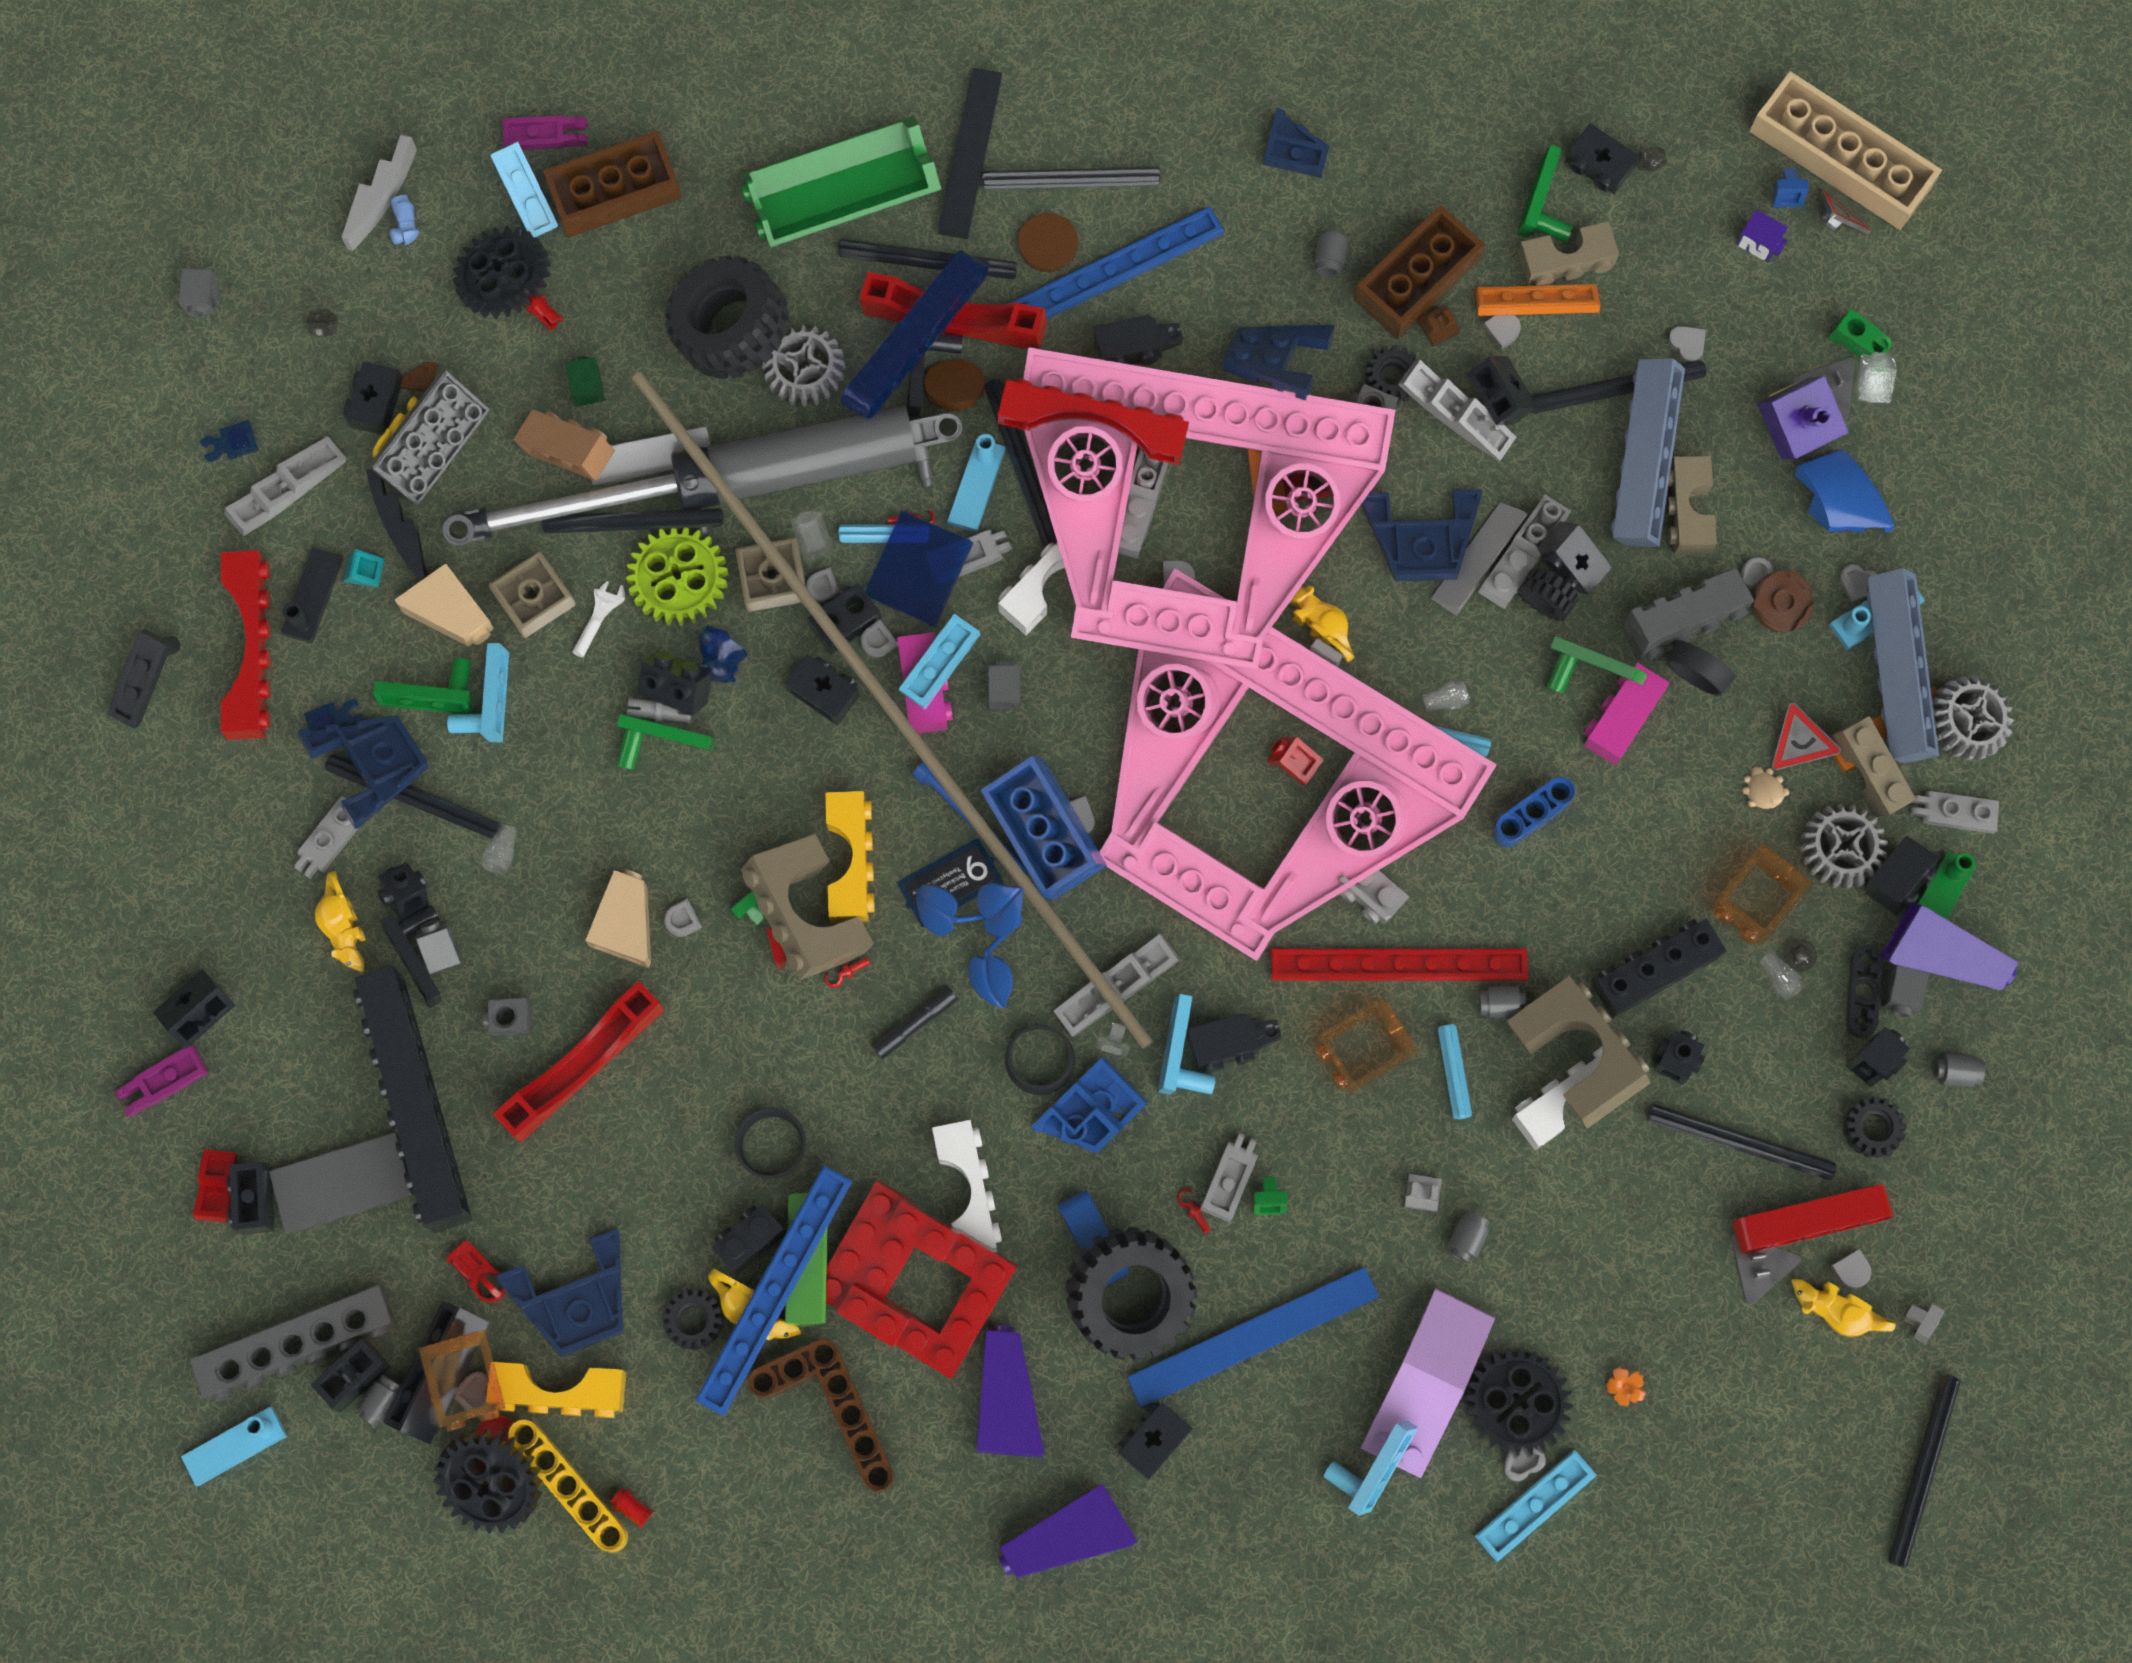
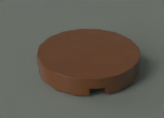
[1018,213,1078,272]
[924,359,985,411]
[1752,570,1814,633]

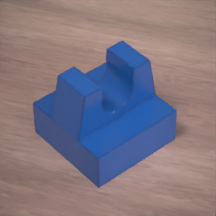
[1772,168,1809,208]

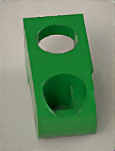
[1826,308,1892,366]

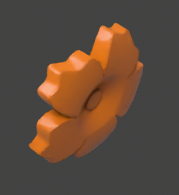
[1606,1366,1646,1407]

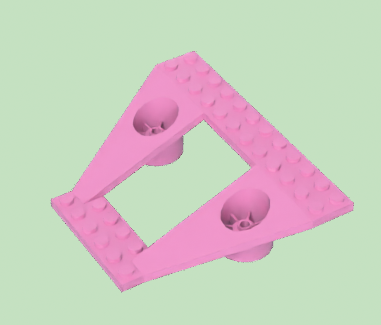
[1023,348,1396,670]
[1099,568,1497,961]

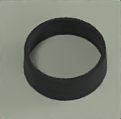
[1667,640,1736,696]
[1005,1025,1075,1095]
[735,1107,806,1179]

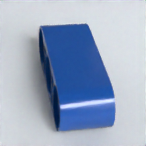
[1493,777,1575,847]
[1057,1190,1130,1286]

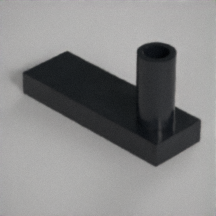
[907,320,963,417]
[281,547,344,644]
[107,629,180,728]
[381,905,441,1008]

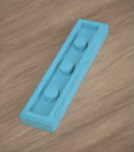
[1474,1449,1597,1562]

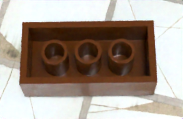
[543,130,682,238]
[1354,205,1485,340]

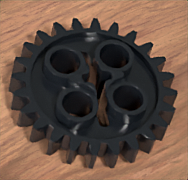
[452,226,551,319]
[1464,1348,1573,1458]
[434,1429,543,1534]

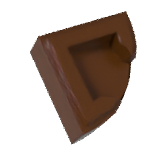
[400,362,438,392]

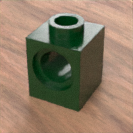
[565,356,606,407]

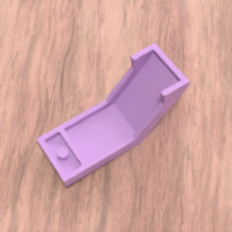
[1361,1288,1495,1478]

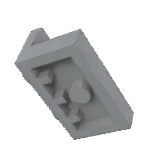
[1338,870,1409,925]

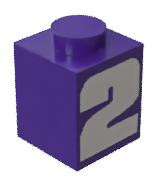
[1736,209,1788,263]

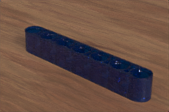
[841,250,989,419]

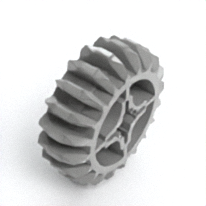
[762,325,846,407]
[1932,676,2014,760]
[1800,803,1888,889]

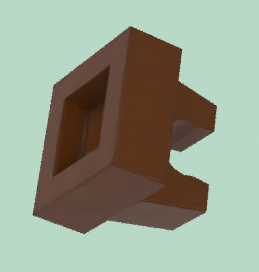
[1418,305,1460,347]

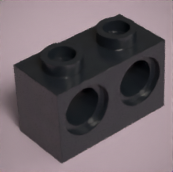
[807,583,882,655]

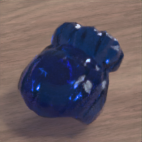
[698,623,748,683]

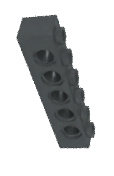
[190,1285,397,1402]

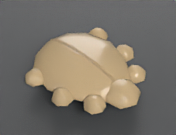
[1742,766,1790,809]

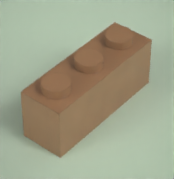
[513,409,615,481]

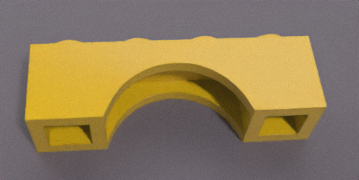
[825,791,875,923]
[486,1362,626,1418]

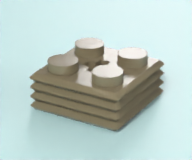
[736,538,805,612]
[489,551,576,638]

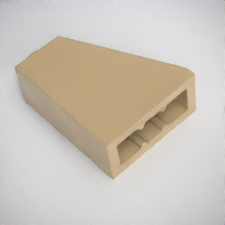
[395,563,494,647]
[585,869,651,968]

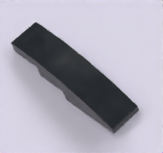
[366,469,427,582]

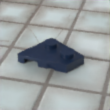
[1263,108,1329,178]

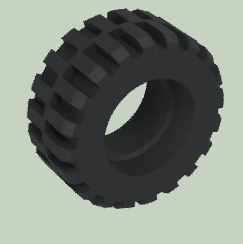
[665,255,789,379]
[1065,1227,1197,1361]

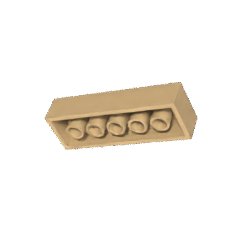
[1749,71,1942,230]

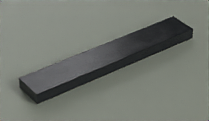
[938,68,1002,239]

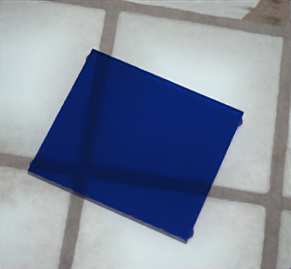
[865,511,974,627]

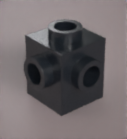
[377,862,429,921]
[1653,1030,1705,1085]

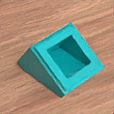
[342,549,385,588]

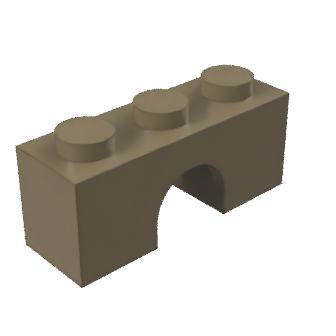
[1517,221,1619,286]
[1666,456,1717,554]
[1830,716,1916,818]

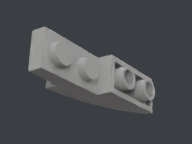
[1118,449,1169,559]
[1478,495,1571,609]

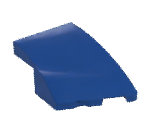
[1794,449,1894,532]
[1031,1056,1148,1153]

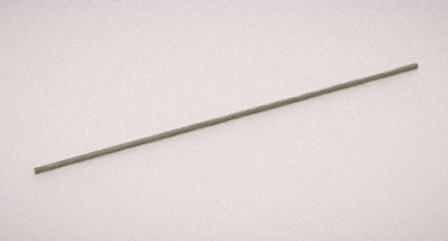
[632,372,1153,1049]

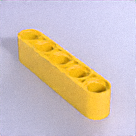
[508,1419,628,1552]

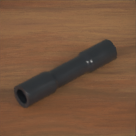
[871,985,958,1060]

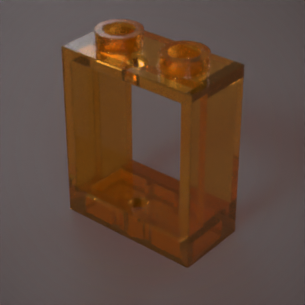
[1710,843,1813,946]
[1315,996,1418,1095]
[418,1329,506,1432]

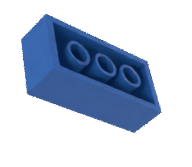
[981,756,1107,900]

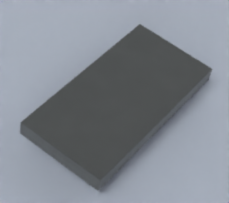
[368,370,490,506]
[269,1132,414,1235]

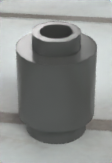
[1314,229,1348,278]
[1479,986,1526,1019]
[1933,1053,1985,1087]
[1447,1211,1490,1263]
[357,1374,401,1426]

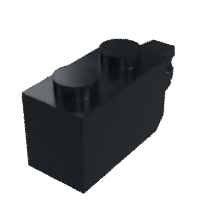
[1094,315,1183,365]
[1187,1013,1282,1074]

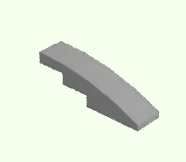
[341,135,417,251]
[1398,360,1517,461]
[224,436,346,536]
[1054,934,1181,1037]

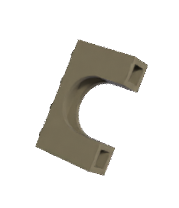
[741,834,874,980]
[1507,975,1650,1129]

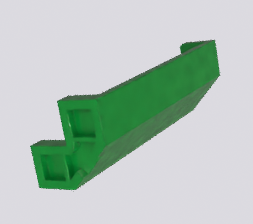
[740,116,941,247]

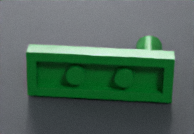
[1516,145,1573,242]
[1546,636,1647,694]
[373,658,473,714]
[616,714,716,771]
[1917,850,1977,920]

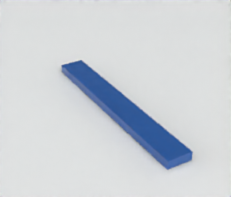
[1010,206,1224,319]
[695,1165,852,1416]
[1127,1267,1379,1408]

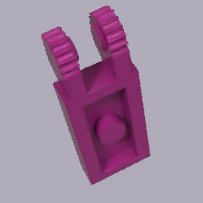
[503,115,588,150]
[115,1044,209,1117]

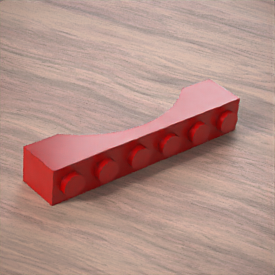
[859,272,1048,350]
[998,379,1189,465]
[221,550,271,740]
[493,980,665,1143]

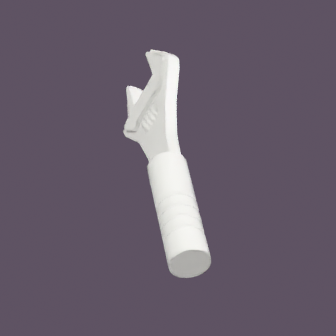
[572,581,625,658]

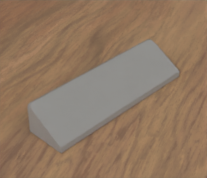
[592,427,711,487]
[1431,502,1528,616]

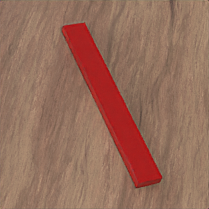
[1271,948,1528,981]

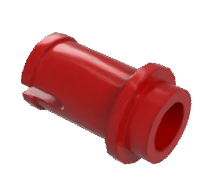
[524,294,563,331]
[610,1487,654,1529]

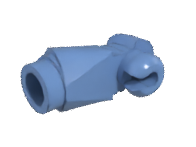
[390,195,420,246]

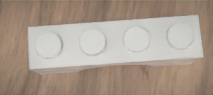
[998,542,1065,636]
[1512,1046,1603,1150]
[932,1120,1002,1251]

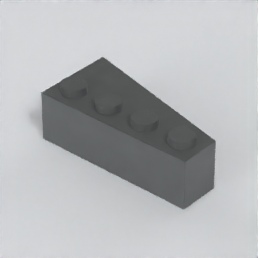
[1621,568,1754,660]

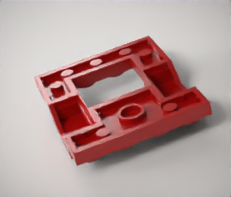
[826,1180,1019,1379]

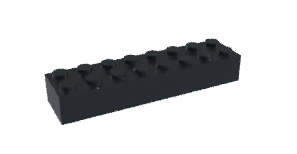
[353,966,473,1233]

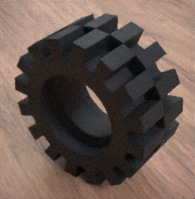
[1365,345,1416,404]
[1517,567,1579,621]
[1843,1097,1907,1158]
[662,1289,724,1350]

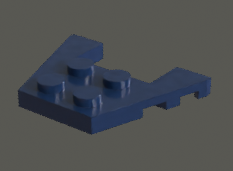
[1223,325,1335,400]
[1361,490,1482,581]
[298,716,428,829]
[496,1229,623,1357]

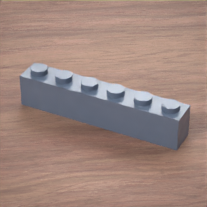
[1611,358,1685,547]
[1866,568,1939,764]

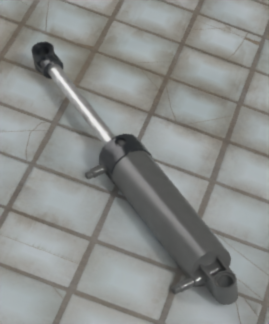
[443,405,962,546]

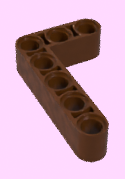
[748,1339,895,1493]

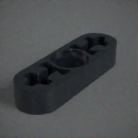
[1846,945,1882,1038]

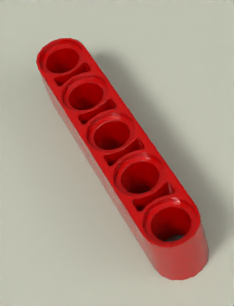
[1731,1184,1894,1254]

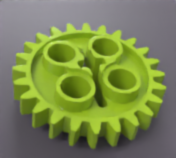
[626,528,729,626]

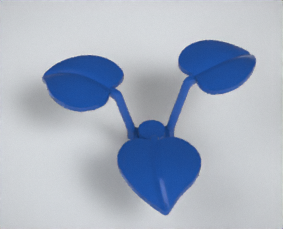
[916,883,1023,1008]

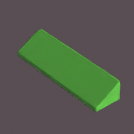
[785,1193,828,1327]

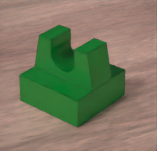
[730,892,766,926]
[1253,1177,1288,1215]

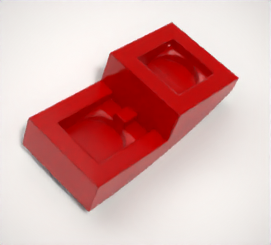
[193,1150,237,1223]

